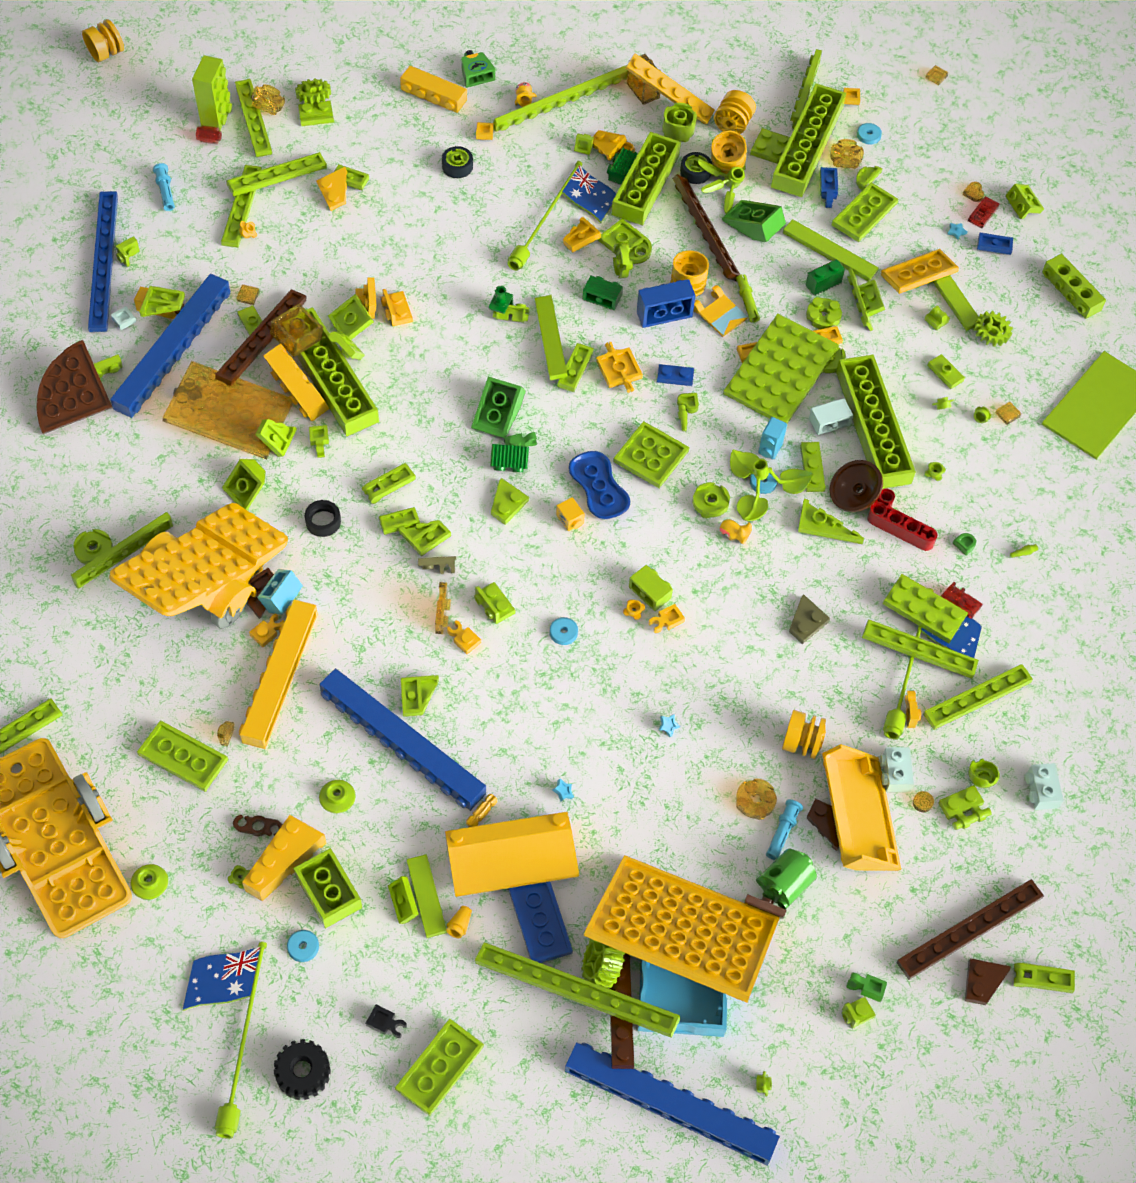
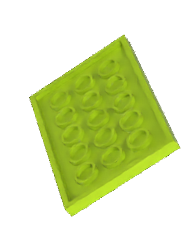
[723,313,839,424]

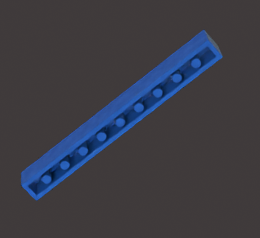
[110,273,231,418]
[319,668,486,811]
[565,1042,780,1166]

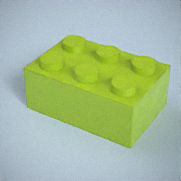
[294,848,363,929]

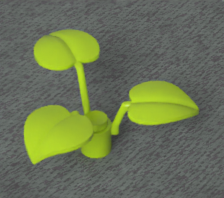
[730,449,813,521]

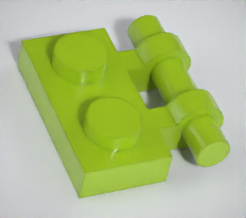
[938,785,992,830]

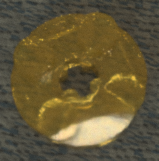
[251,84,285,115]
[830,139,864,169]
[736,778,777,820]

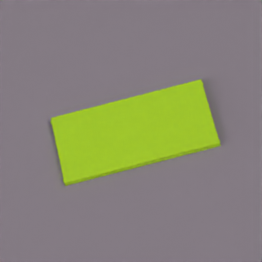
[1042,351,1136,460]

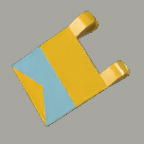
[693,285,748,337]

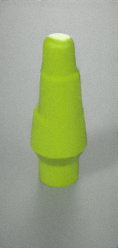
[678,405,688,431]
[1010,544,1038,558]

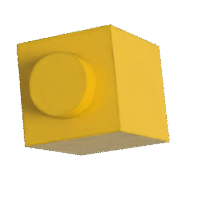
[556,497,585,531]

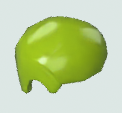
[968,759,1000,788]

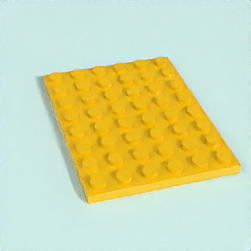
[584,855,779,1003]

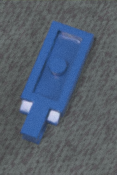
[820,167,838,208]

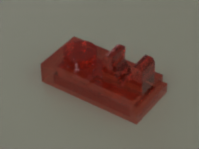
[968,196,1000,228]
[941,582,983,619]

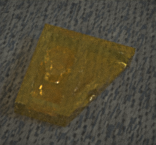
[435,582,451,634]

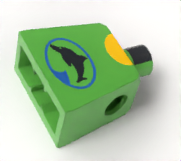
[461,50,495,88]

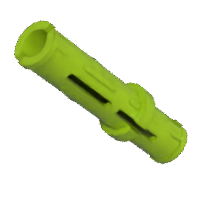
[736,274,760,323]

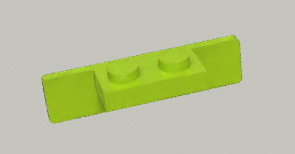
[847,268,886,331]

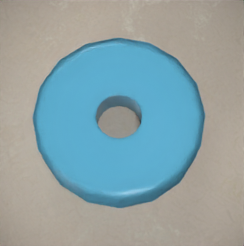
[857,123,882,145]
[750,473,777,494]
[550,617,578,645]
[287,930,319,962]

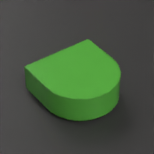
[953,533,976,555]

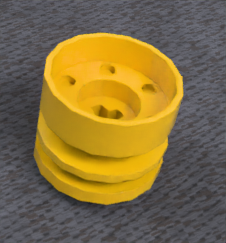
[82,19,124,63]
[714,90,756,134]
[711,130,747,174]
[670,250,709,297]
[782,710,826,759]

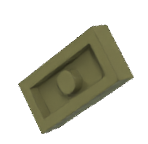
[418,556,456,574]

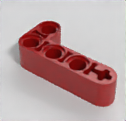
[867,488,938,551]

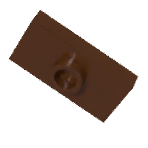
[744,894,787,919]

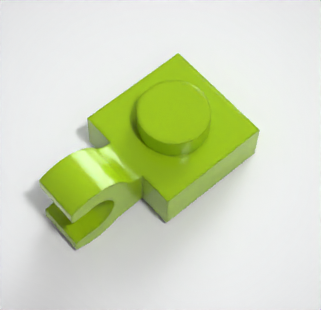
[309,425,329,458]

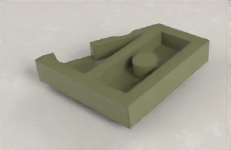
[789,594,830,644]

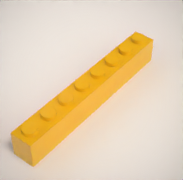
[239,599,318,749]

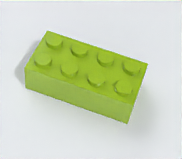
[192,55,232,131]

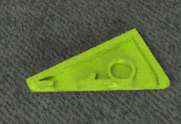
[798,498,864,544]

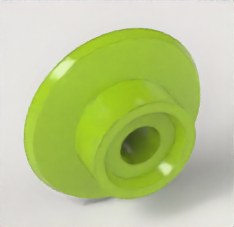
[319,780,356,813]
[130,864,168,900]

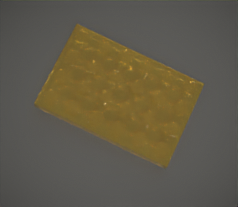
[163,361,293,460]

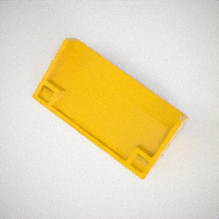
[822,744,901,871]
[445,811,579,897]

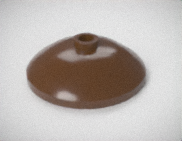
[829,460,883,512]

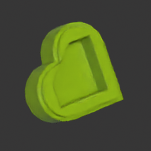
[677,393,699,414]

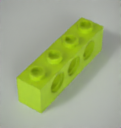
[1042,253,1106,319]

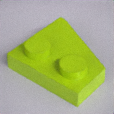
[139,286,185,317]
[255,419,297,457]

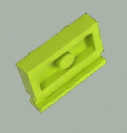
[298,100,334,126]

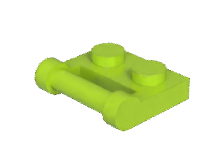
[329,331,365,360]

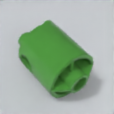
[756,848,817,909]

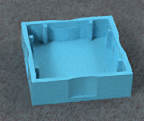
[638,960,727,1037]

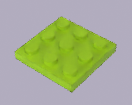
[613,421,689,489]

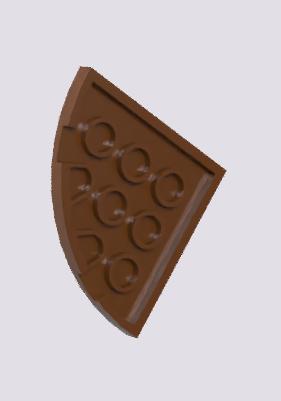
[37,340,112,434]

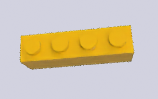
[400,66,467,113]

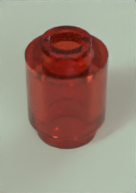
[196,125,222,144]

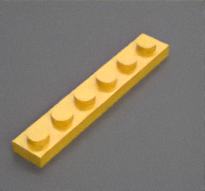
[625,54,715,125]

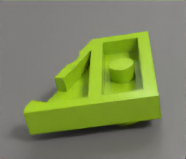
[491,478,529,525]
[399,520,451,557]
[401,675,439,717]

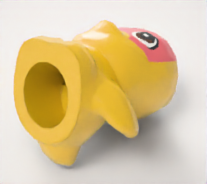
[515,82,537,107]
[720,519,752,544]

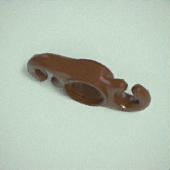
[233,814,283,837]

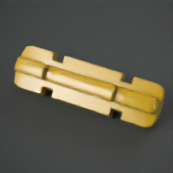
[466,794,497,827]

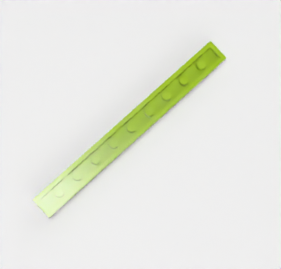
[493,65,635,132]
[475,942,680,1038]

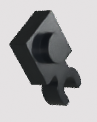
[365,1004,407,1038]

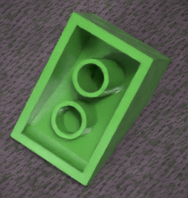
[722,200,786,242]
[471,376,526,438]

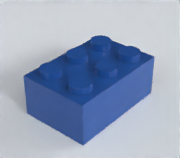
[636,279,696,328]

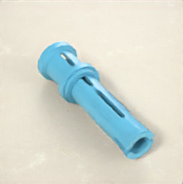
[153,163,175,211]
[766,799,803,860]

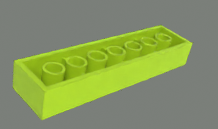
[771,83,846,197]
[281,307,379,436]
[836,354,916,489]

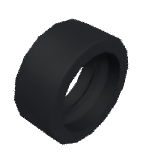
[304,500,341,537]

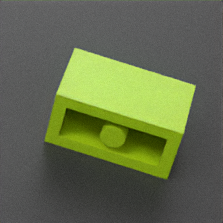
[629,565,673,611]

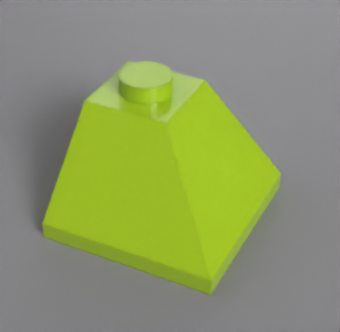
[222,459,266,510]

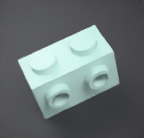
[809,398,853,435]
[880,747,914,792]
[1025,763,1064,810]

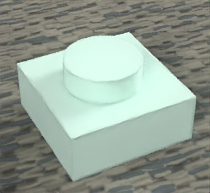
[111,306,136,330]

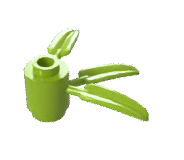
[698,159,745,214]

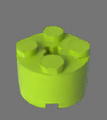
[662,102,697,142]

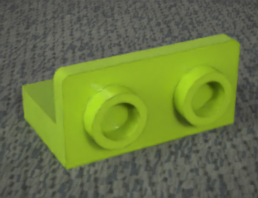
[1005,184,1044,219]
[474,582,515,624]

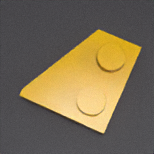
[592,130,627,161]
[316,167,347,211]
[563,217,601,253]

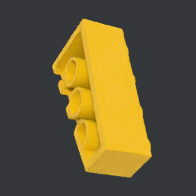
[263,343,329,421]
[242,815,326,901]

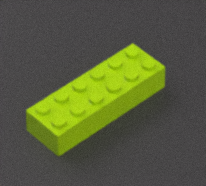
[611,132,681,226]

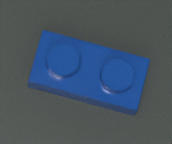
[977,232,1013,255]
[657,364,694,386]

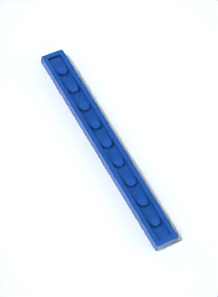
[88,191,118,332]

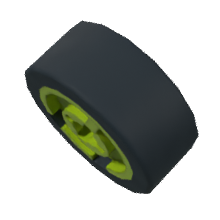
[442,146,473,178]
[680,152,712,184]

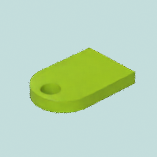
[598,218,652,264]

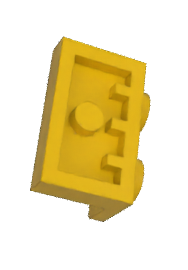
[355,277,376,319]
[380,289,413,327]

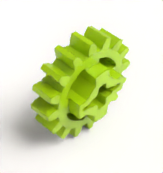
[295,78,331,104]
[974,311,1013,347]

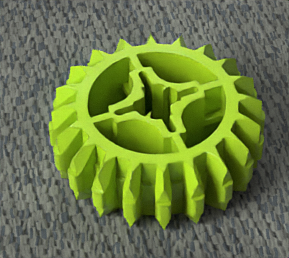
[581,939,625,988]

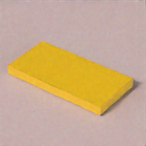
[881,249,959,294]

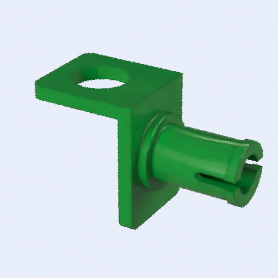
[489,286,513,314]

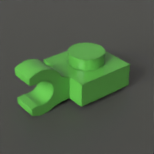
[504,432,537,447]
[846,972,887,1003]

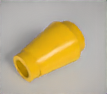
[446,906,472,939]

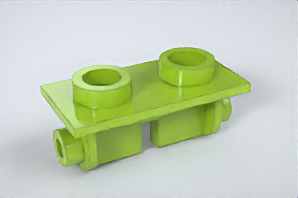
[493,304,530,323]

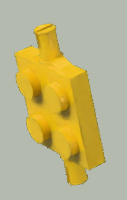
[596,342,643,393]

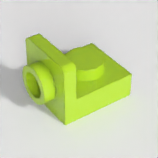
[116,236,140,267]
[842,996,876,1029]

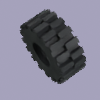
[274,1039,331,1100]

